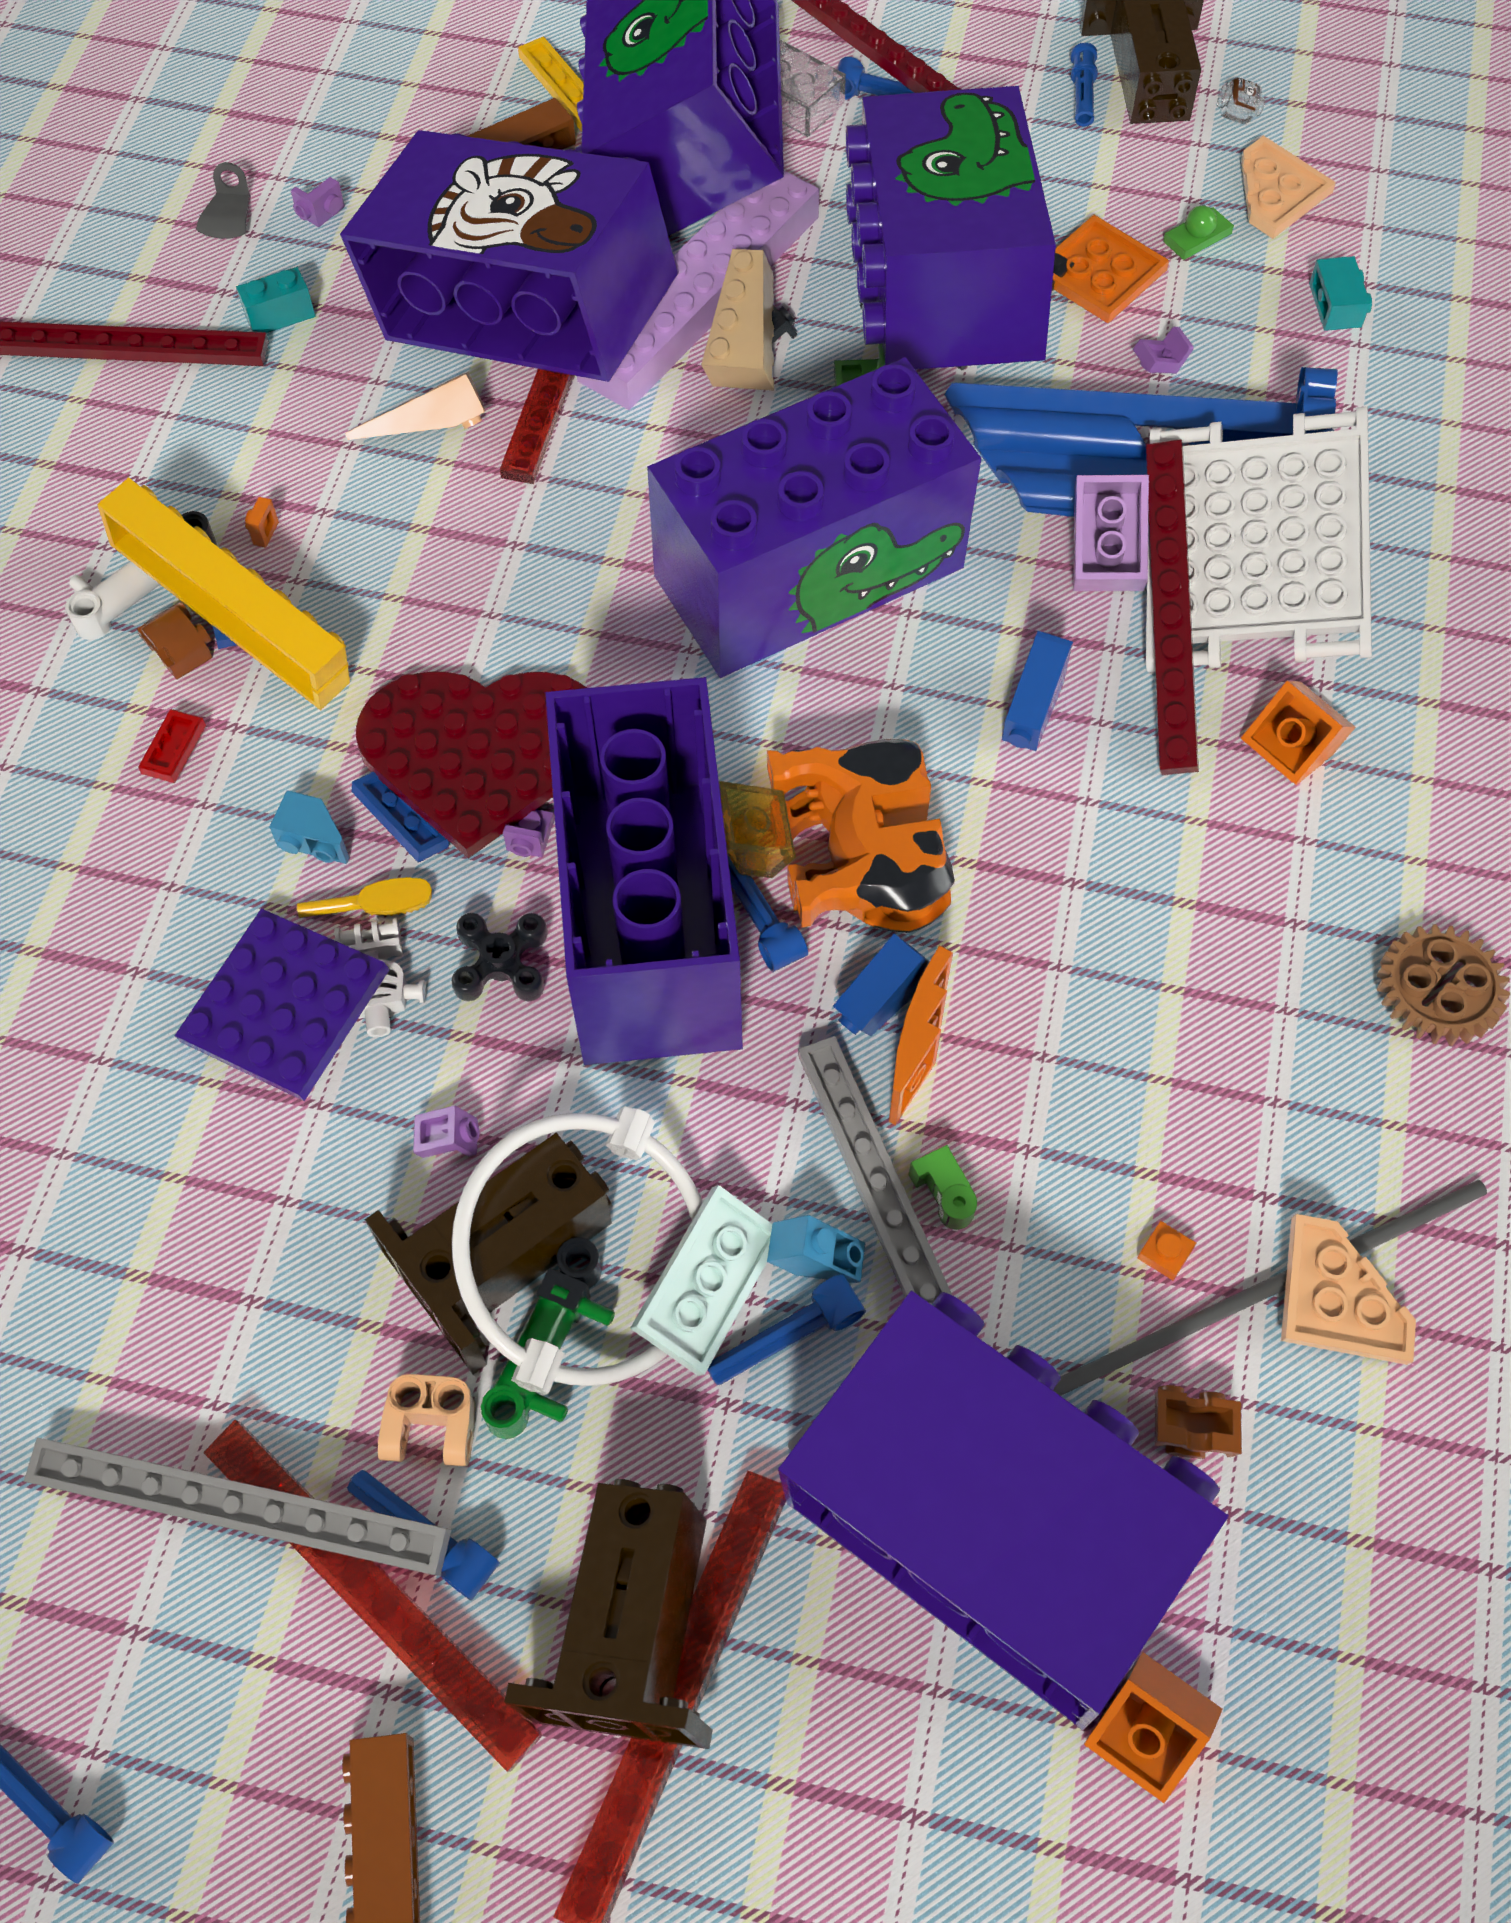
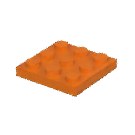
[1053,215,1169,323]

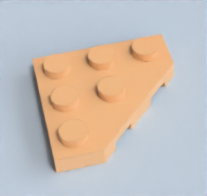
[1241,135,1336,239]
[1281,1214,1416,1365]

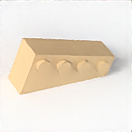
[701,249,774,391]

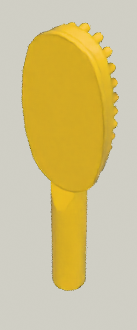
[297,877,432,918]

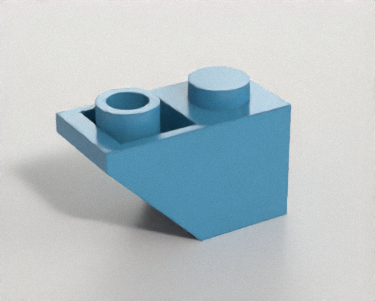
[269,790,350,864]
[767,1215,865,1283]

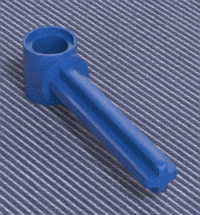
[830,57,914,100]
[726,845,808,972]
[707,1274,866,1385]
[347,1470,500,1601]
[0,1744,114,1884]

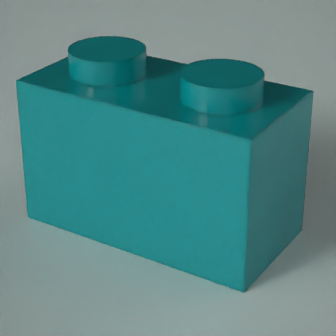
[1309,256,1372,331]
[236,266,316,333]

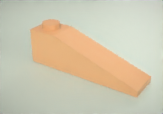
[345,372,485,440]

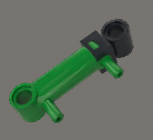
[481,1237,615,1439]

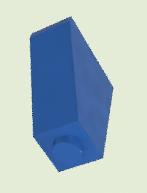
[1002,631,1073,751]
[833,933,930,1036]

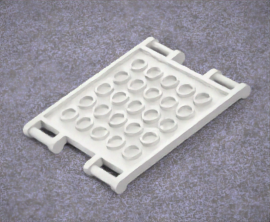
[1146,406,1372,672]

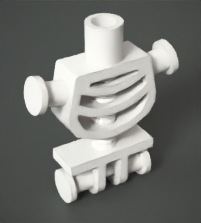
[334,918,426,1037]

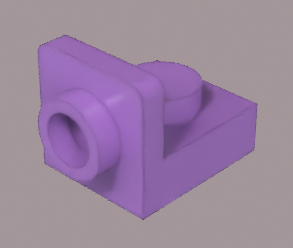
[503,809,555,858]
[413,1106,480,1158]

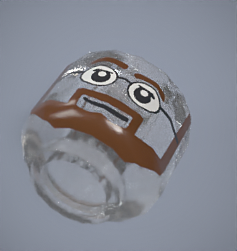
[1217,77,1265,124]

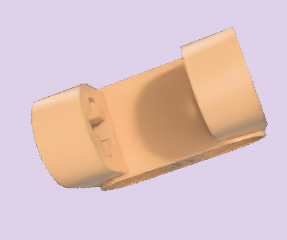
[378,1374,475,1467]

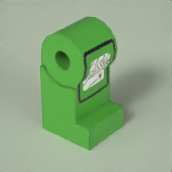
[908,1145,977,1230]

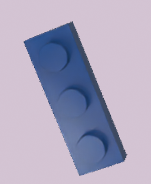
[351,772,449,863]

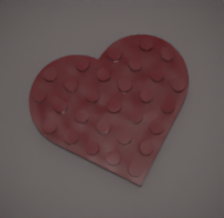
[356,671,587,859]

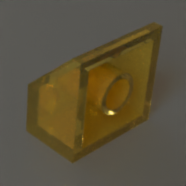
[719,781,796,878]

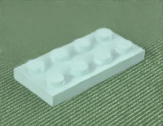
[630,1185,772,1376]

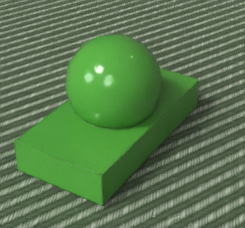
[1163,205,1234,260]

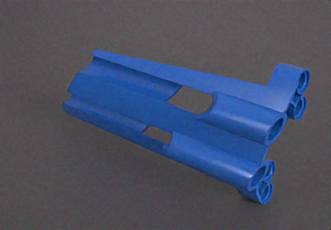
[944,367,1338,517]

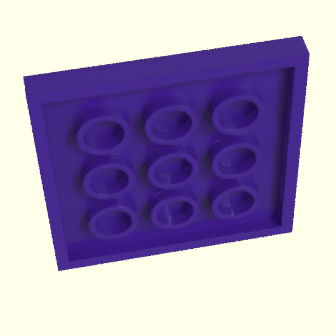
[174,908,390,1101]

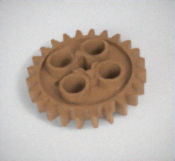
[1376,924,1511,1046]

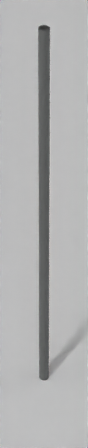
[1053,1180,1487,1396]

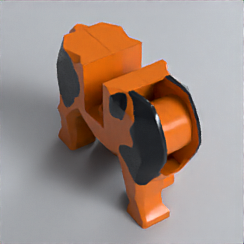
[767,739,955,933]

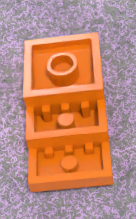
[889,945,953,1126]

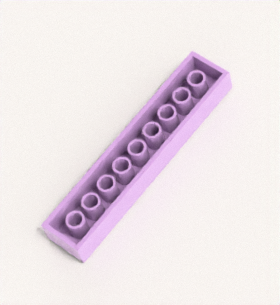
[577,171,819,410]

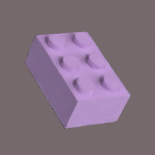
[1073,475,1149,591]

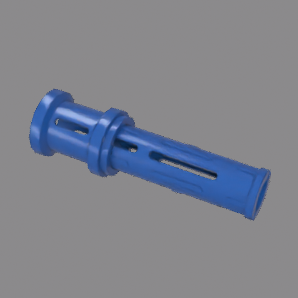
[1071,43,1098,127]

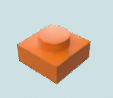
[245,497,279,548]
[1137,1221,1197,1281]

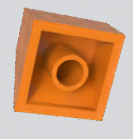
[1240,680,1356,785]
[1084,1652,1223,1803]

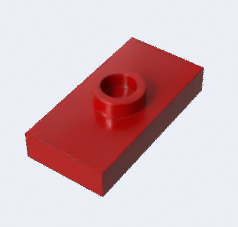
[138,709,206,783]

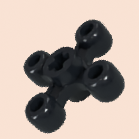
[451,913,548,1002]

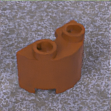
[137,601,213,680]
[1155,1385,1242,1459]

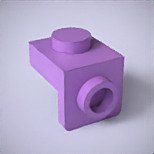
[291,177,345,228]
[1133,327,1194,374]

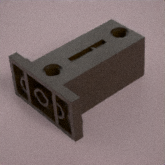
[1080,0,1204,124]
[364,1132,612,1375]
[504,1479,713,1749]

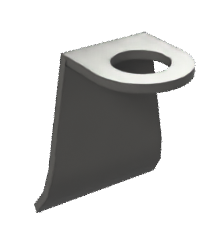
[196,162,250,239]

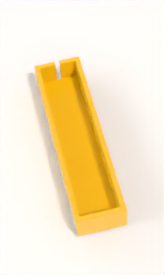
[97,477,350,711]

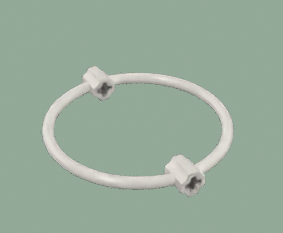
[452,1106,703,1395]

